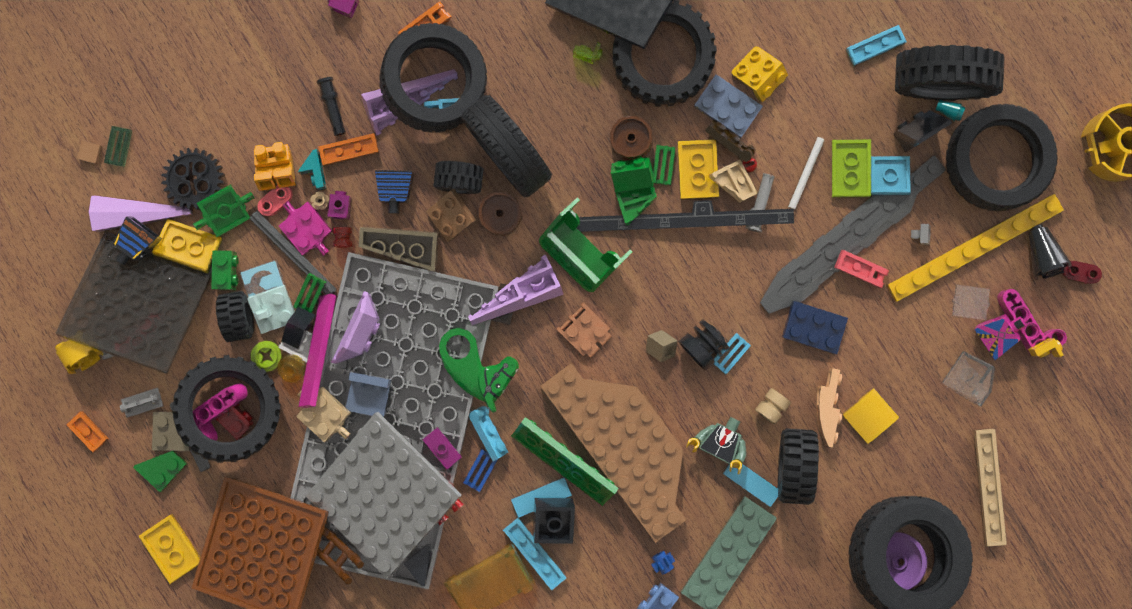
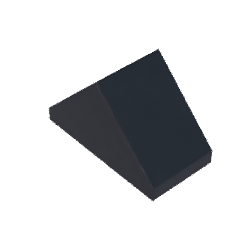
[281,307,316,350]
[404,544,431,586]

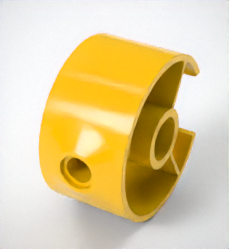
[1081,103,1132,182]

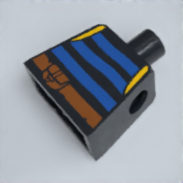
[113,216,162,265]

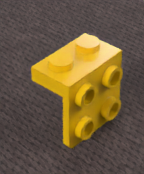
[732,46,788,103]

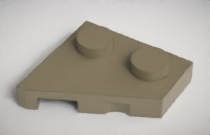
[152,412,190,451]

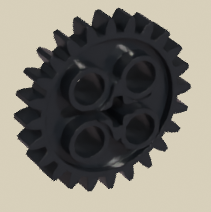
[161,148,225,210]

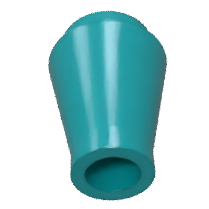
[935,100,966,122]

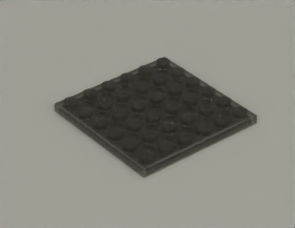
[56,231,212,374]

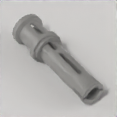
[745,173,775,233]

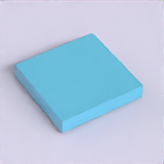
[871,156,911,195]

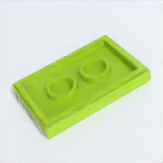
[832,139,871,198]

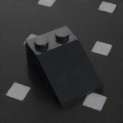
[893,110,952,153]

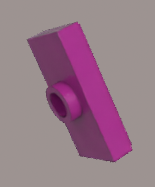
[422,427,462,469]

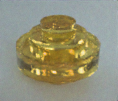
[277,354,306,383]

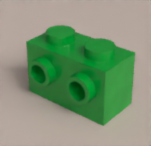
[611,157,654,192]
[211,251,239,291]

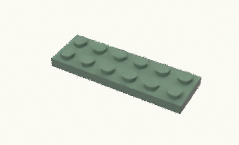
[680,496,777,609]

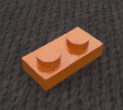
[66,411,109,452]

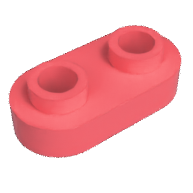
[258,185,292,217]

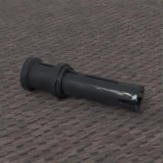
[316,77,346,136]

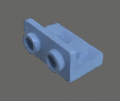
[637,582,679,609]

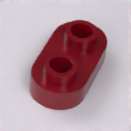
[1062,261,1102,284]

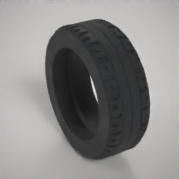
[379,23,487,133]
[461,95,552,197]
[946,104,1058,211]

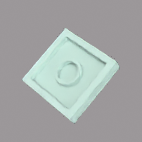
[247,285,295,334]

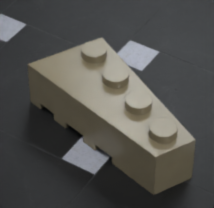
[359,227,439,272]

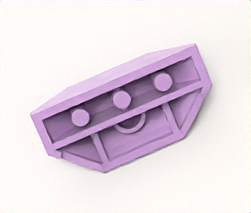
[331,291,380,364]

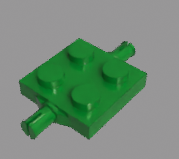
[193,184,255,237]

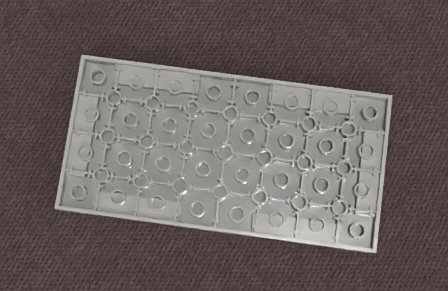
[290,252,499,589]

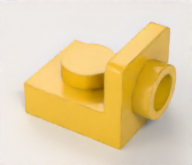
[1028,338,1064,358]

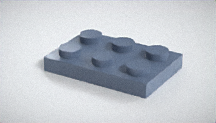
[694,74,763,138]

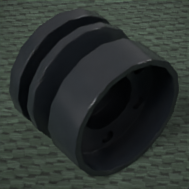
[678,319,730,371]

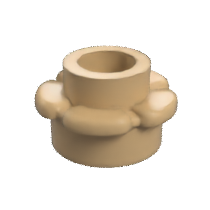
[310,191,329,210]

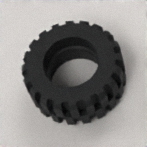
[778,428,819,505]

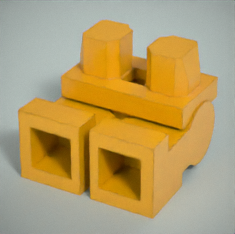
[254,142,296,191]

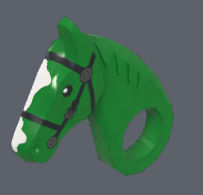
[439,328,519,413]

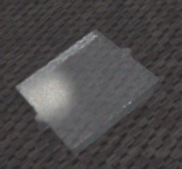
[952,285,990,320]

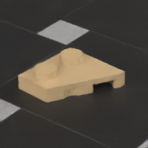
[708,160,757,203]

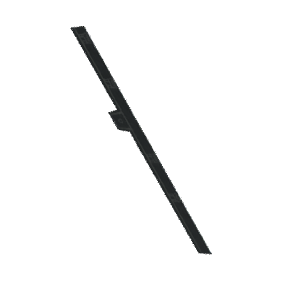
[577,200,794,232]

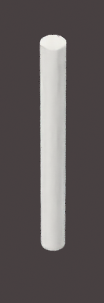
[788,137,824,210]

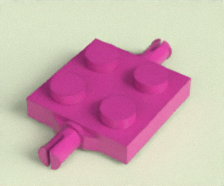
[279,201,333,256]

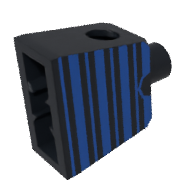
[375,170,414,214]

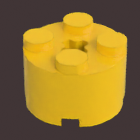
[55,331,103,374]

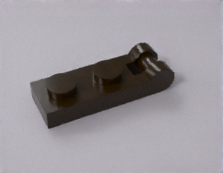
[705,120,756,162]

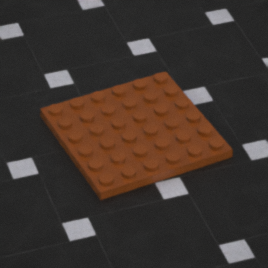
[192,477,329,609]

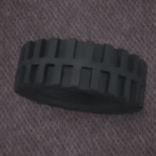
[612,0,717,107]
[895,45,1005,101]
[172,355,281,463]

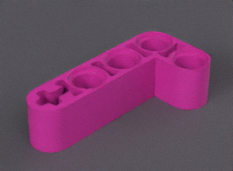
[997,289,1067,355]
[193,383,248,441]

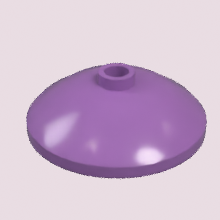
[886,532,927,590]

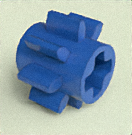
[651,550,675,575]

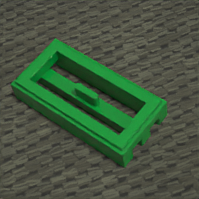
[653,145,676,185]
[293,273,326,313]

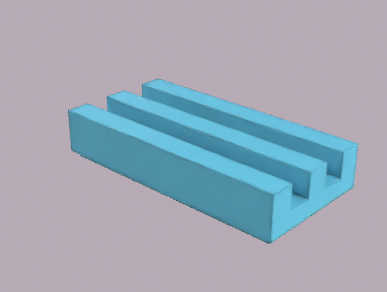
[714,333,751,374]

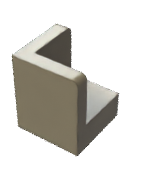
[646,330,677,362]

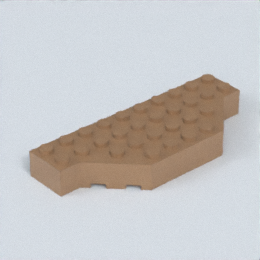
[540,363,687,543]

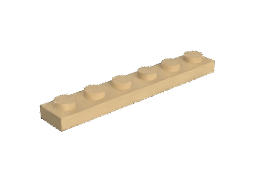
[974,429,1007,546]

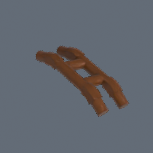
[316,527,364,585]

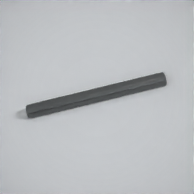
[250,211,337,295]

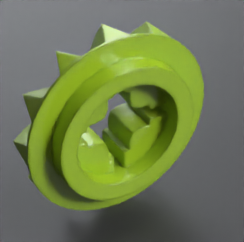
[251,341,282,372]

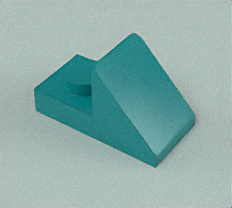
[298,149,327,190]

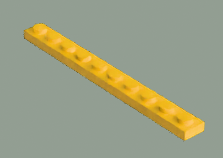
[886,194,1064,302]

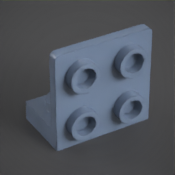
[346,372,391,417]

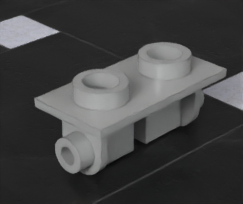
[120,388,163,418]

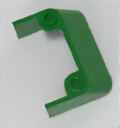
[539,197,632,292]

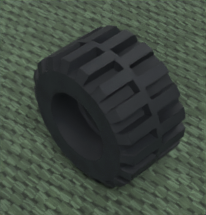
[433,161,484,194]
[216,291,254,342]

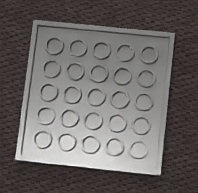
[306,412,462,579]

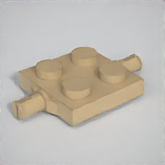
[296,387,351,443]

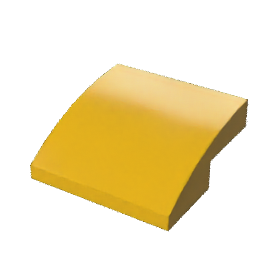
[843,388,899,444]

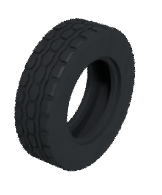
[848,496,973,609]

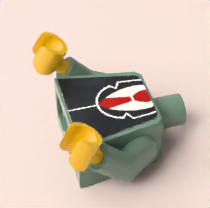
[686,417,747,474]

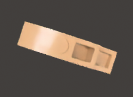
[816,368,842,447]

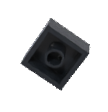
[533,498,575,544]

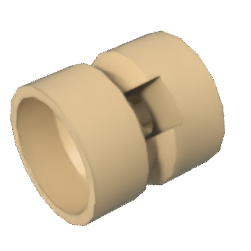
[755,388,791,424]

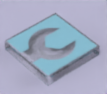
[240,260,289,297]

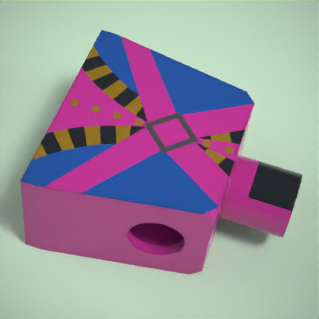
[975,314,1026,360]

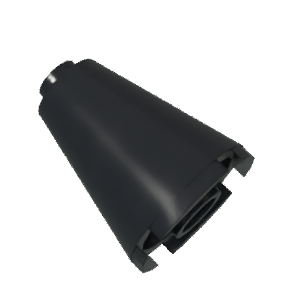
[1029,225,1073,280]

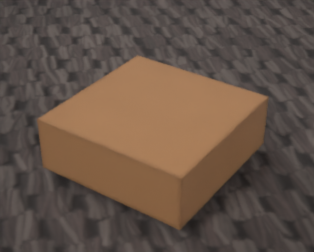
[77,141,102,164]

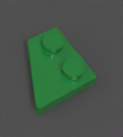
[615,186,657,226]
[133,451,188,492]

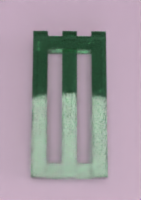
[104,126,132,167]

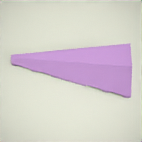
[361,69,458,136]
[89,196,193,232]
[468,255,563,325]

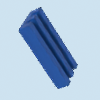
[463,449,498,492]

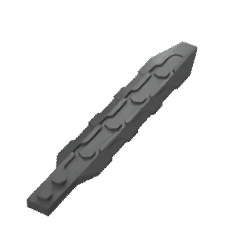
[760,155,946,313]

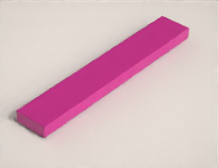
[298,294,336,408]

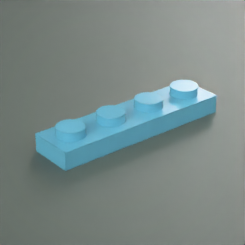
[503,518,567,590]

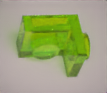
[573,42,603,65]

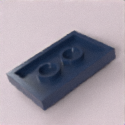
[782,301,848,354]

